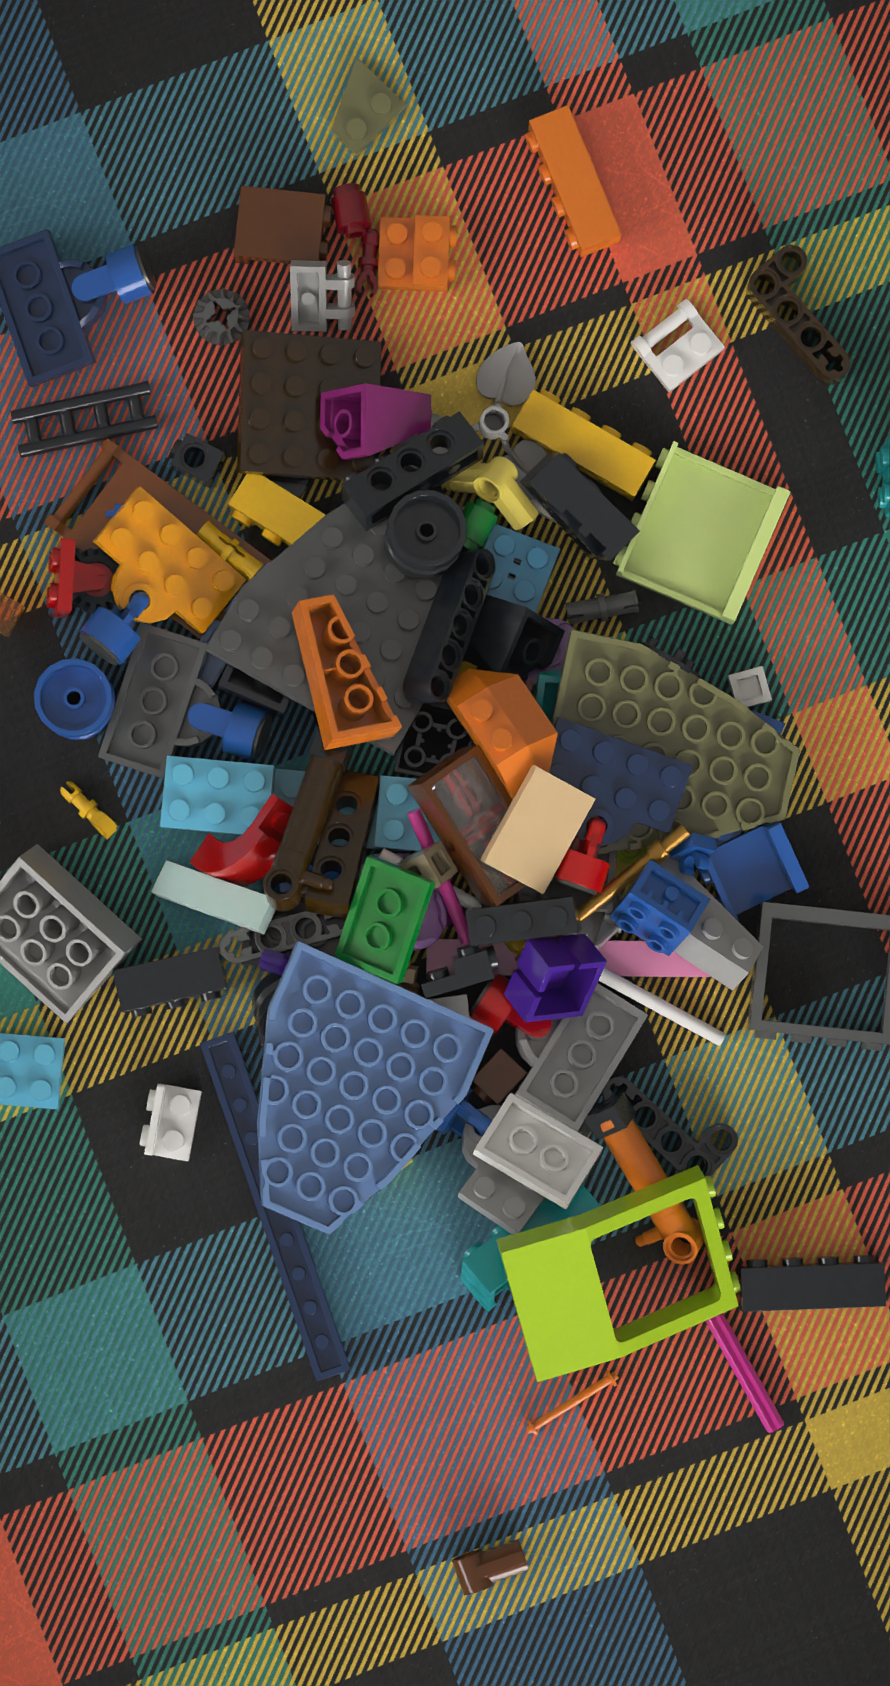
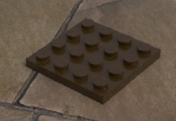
[237,330,381,481]

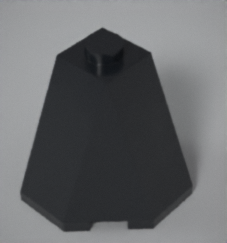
[469,595,565,682]

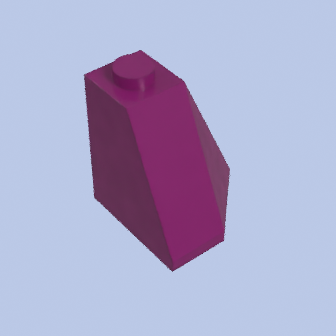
[320,383,432,460]

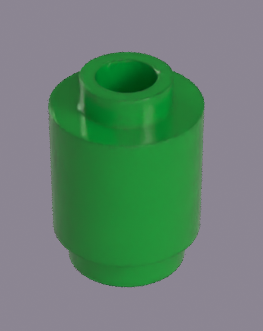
[462,498,499,550]

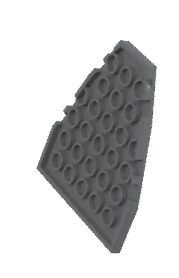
[206,483,443,756]

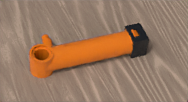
[585,1092,704,1265]

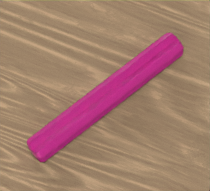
[706,1313,784,1433]

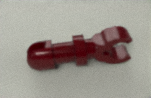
[355,228,380,298]

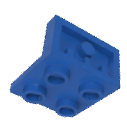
[610,859,711,956]

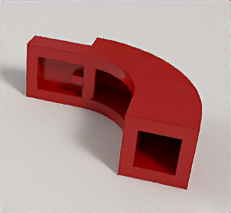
[190,793,293,887]

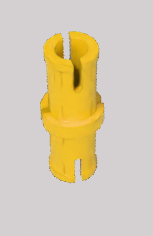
[196,520,264,581]

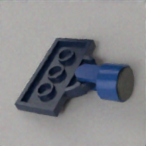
[0,229,156,387]

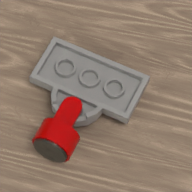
[469,973,648,1132]

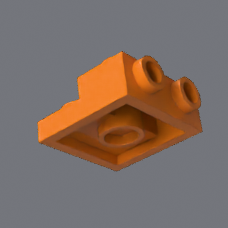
[378,215,457,292]

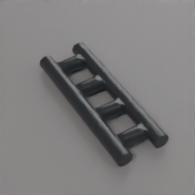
[10,381,158,458]

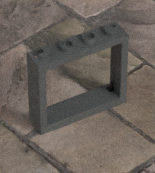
[747,902,890,1051]

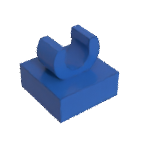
[669,833,717,876]

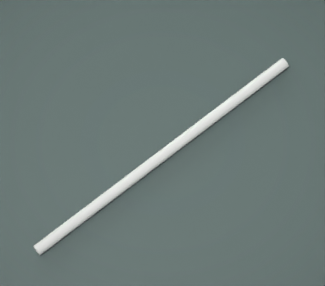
[378,848,726,1046]

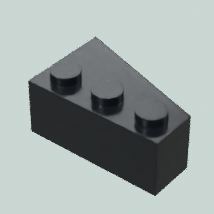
[520,452,640,561]

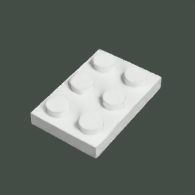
[473,1093,603,1209]

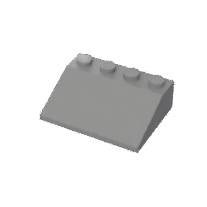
[0,844,142,1024]

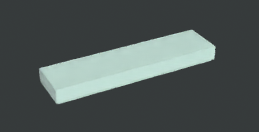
[151,860,276,935]

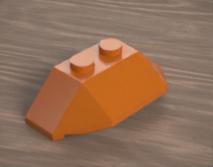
[446,669,558,800]

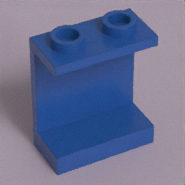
[697,821,809,921]

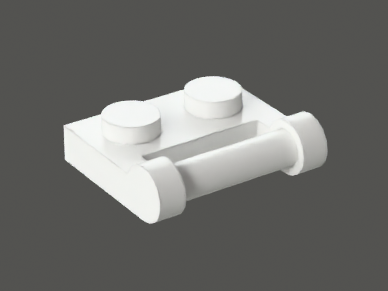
[631,299,725,393]

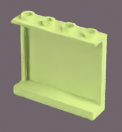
[613,441,791,625]

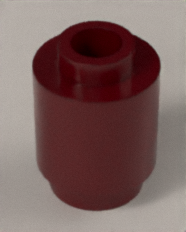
[331,183,372,239]

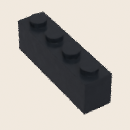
[738,1255,886,1312]

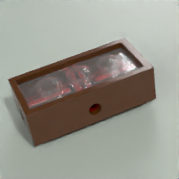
[407,745,526,907]

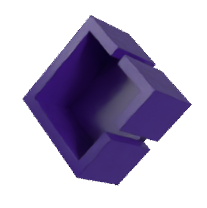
[504,934,607,1022]

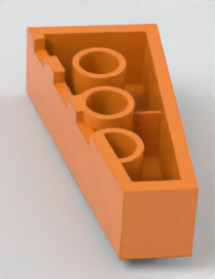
[291,594,402,750]

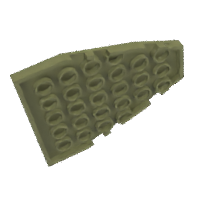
[551,629,800,854]

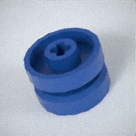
[34,658,116,740]

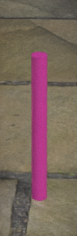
[407,808,470,944]

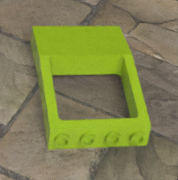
[496,1165,741,1382]

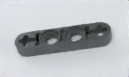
[220,911,343,963]

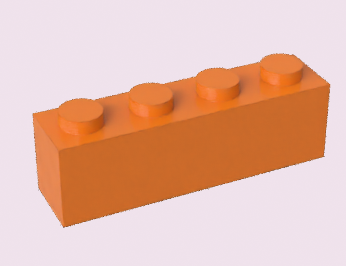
[525,105,621,257]

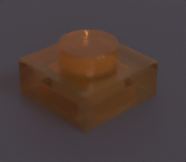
[0,592,26,638]

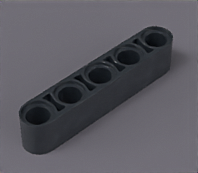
[403,549,496,704]

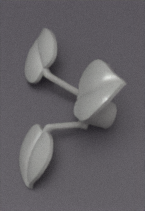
[393,342,547,500]

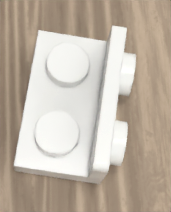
[140,1083,202,1161]

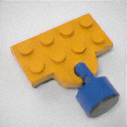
[79,487,247,665]

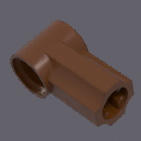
[452,1539,529,1595]

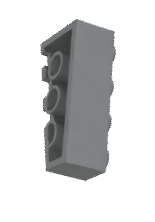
[620,858,763,991]

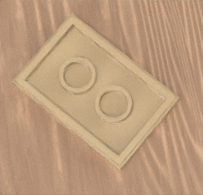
[480,765,595,894]

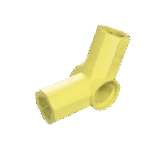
[444,456,539,531]

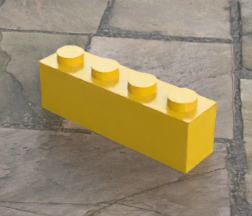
[511,390,656,502]
[228,474,325,546]

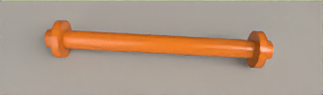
[525,1370,619,1436]

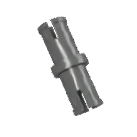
[565,590,639,625]

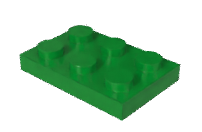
[334,855,436,984]

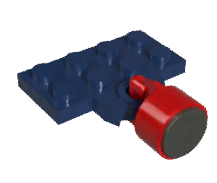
[550,717,693,895]

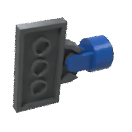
[98,623,272,779]

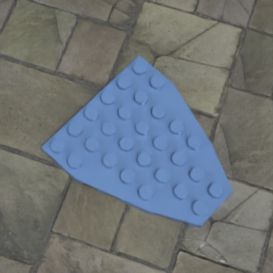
[257,941,494,1235]

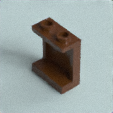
[234,186,332,264]

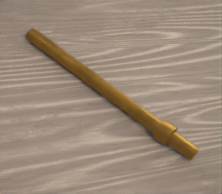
[514,824,691,962]

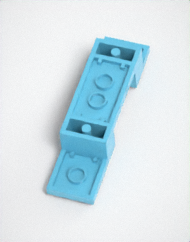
[160,756,446,853]

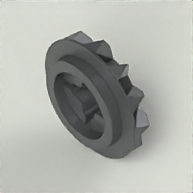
[193,288,250,345]

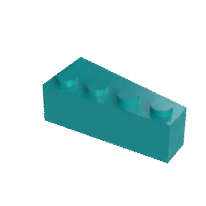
[460,1184,601,1312]

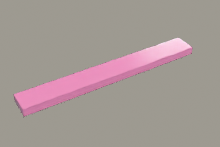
[426,939,710,977]

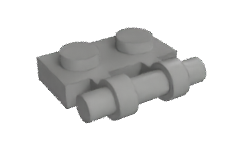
[290,260,355,332]

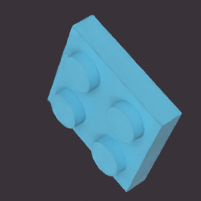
[0,1033,65,1109]

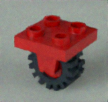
[46,538,119,618]

